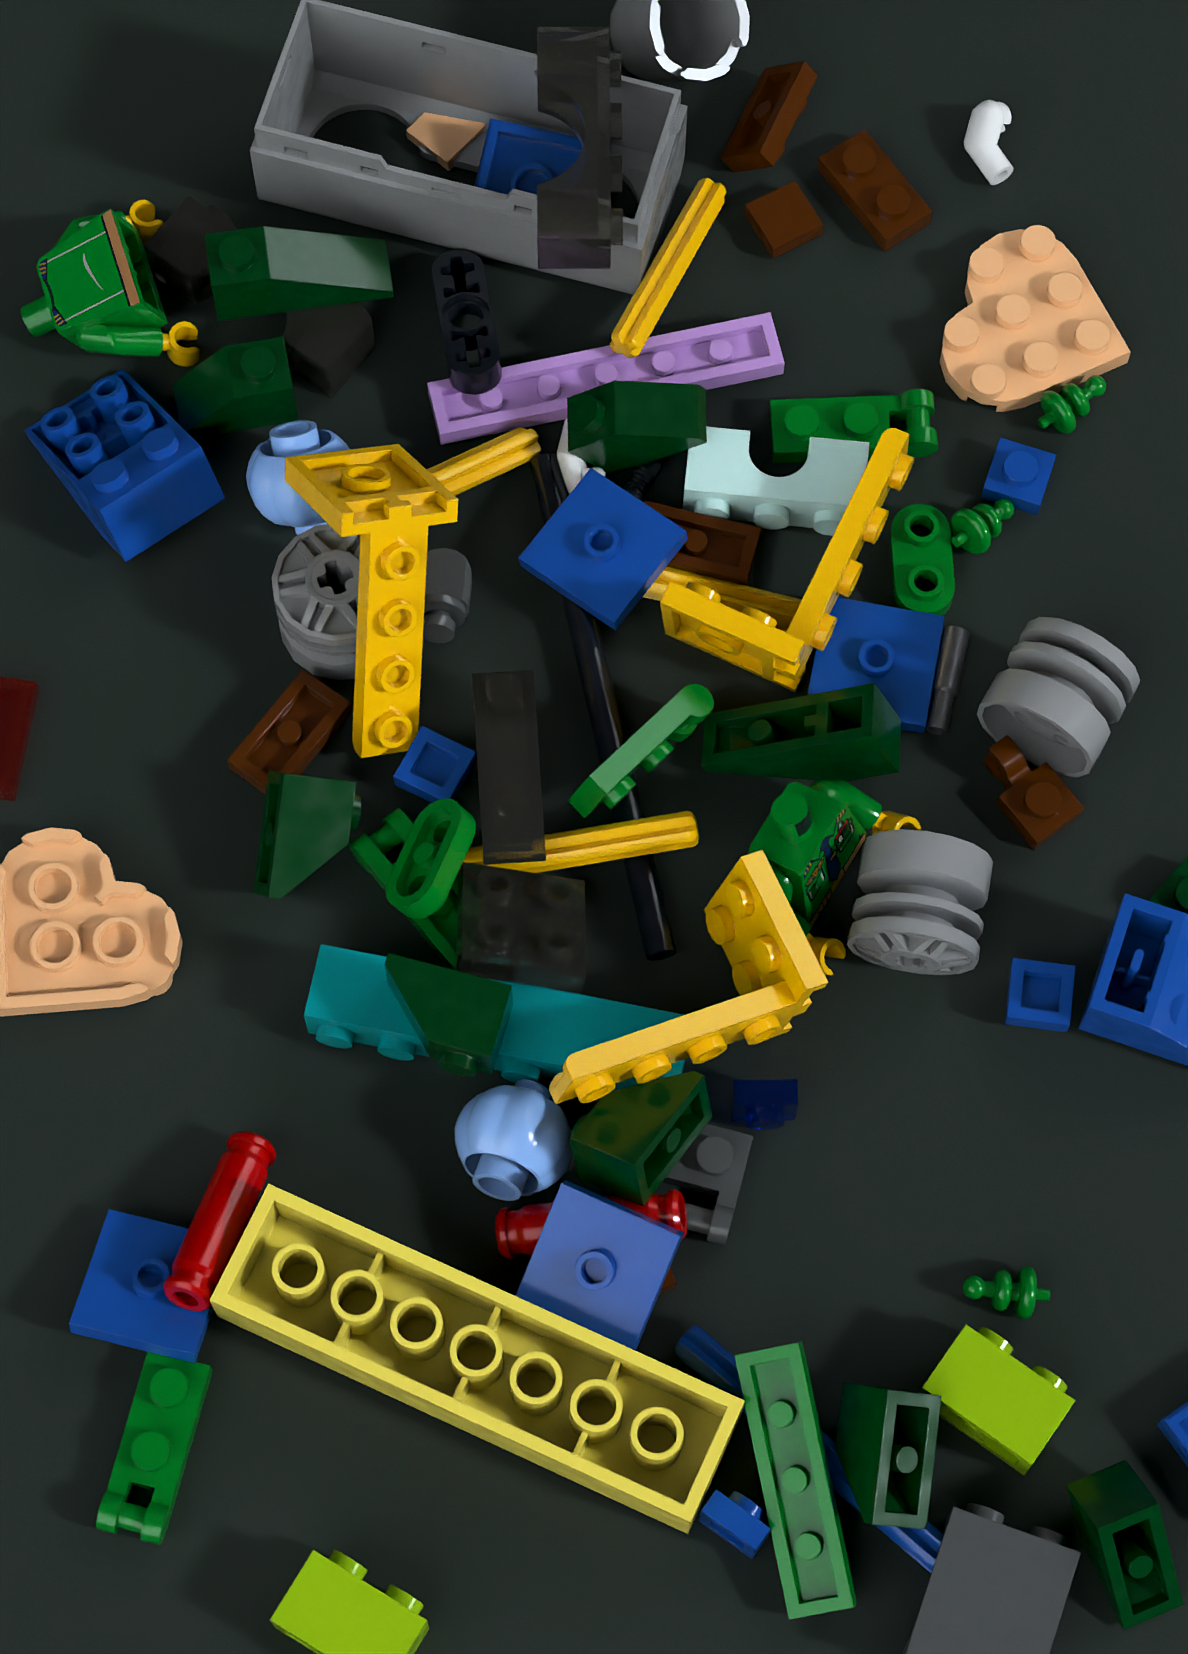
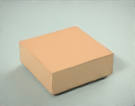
[406,112,486,171]

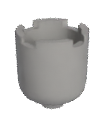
[609,0,750,84]

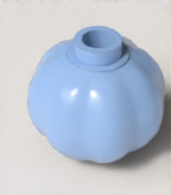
[246,420,350,535]
[454,1079,573,1201]

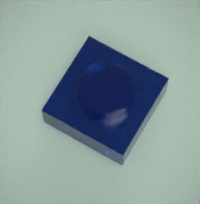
[731,1079,798,1130]

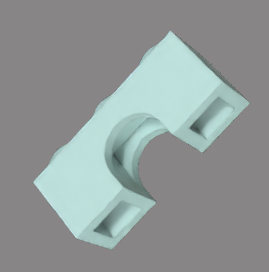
[683,426,870,536]

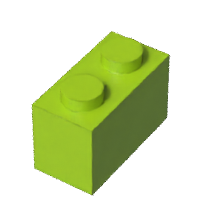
[920,1324,1076,1475]
[270,1550,430,1654]

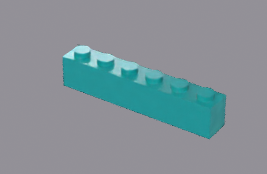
[304,944,685,1092]

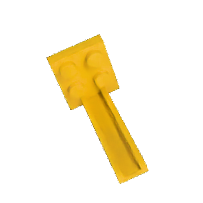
[660,428,914,693]
[285,444,458,758]
[549,850,829,1104]

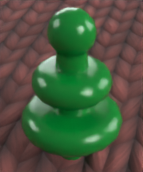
[1037,375,1107,434]
[950,498,1014,555]
[962,1266,1050,1320]

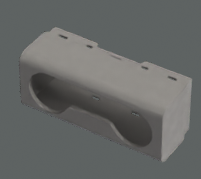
[250,0,688,295]

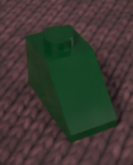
[173,336,298,439]
[567,380,707,476]
[253,770,361,899]
[384,953,513,1077]
[569,1071,712,1206]
[835,1382,942,1529]
[1066,1460,1184,1630]

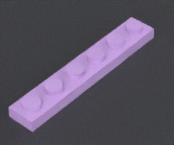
[427,312,785,445]

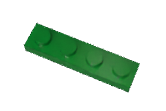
[734,1341,857,1619]

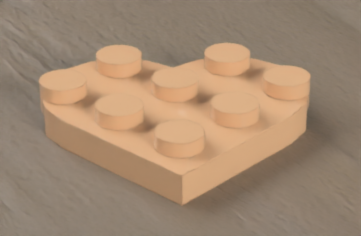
[940,225,1131,412]
[0,827,183,1017]

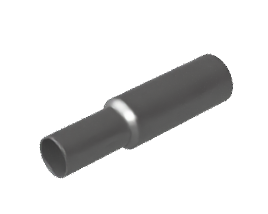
[926,626,970,735]

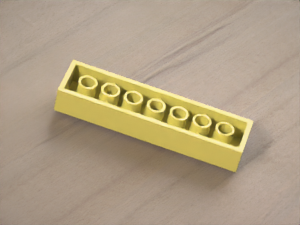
[210,1183,745,1534]

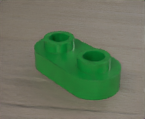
[889,504,955,616]
[386,798,476,920]

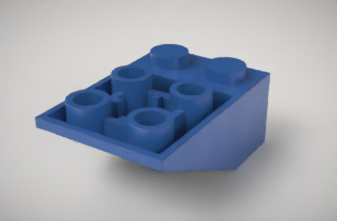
[24,368,225,562]
[1078,893,1188,1066]

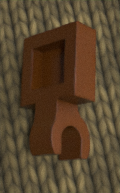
[983,735,1085,850]

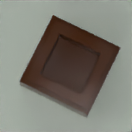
[744,181,824,259]

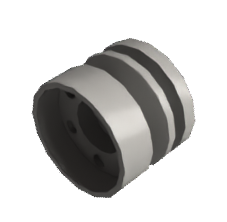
[271,524,360,681]
[977,617,1140,777]
[847,829,993,975]

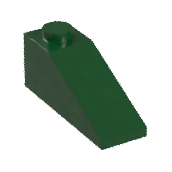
[204,226,394,321]
[701,683,901,781]

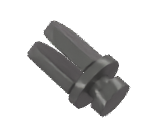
[423,548,472,643]

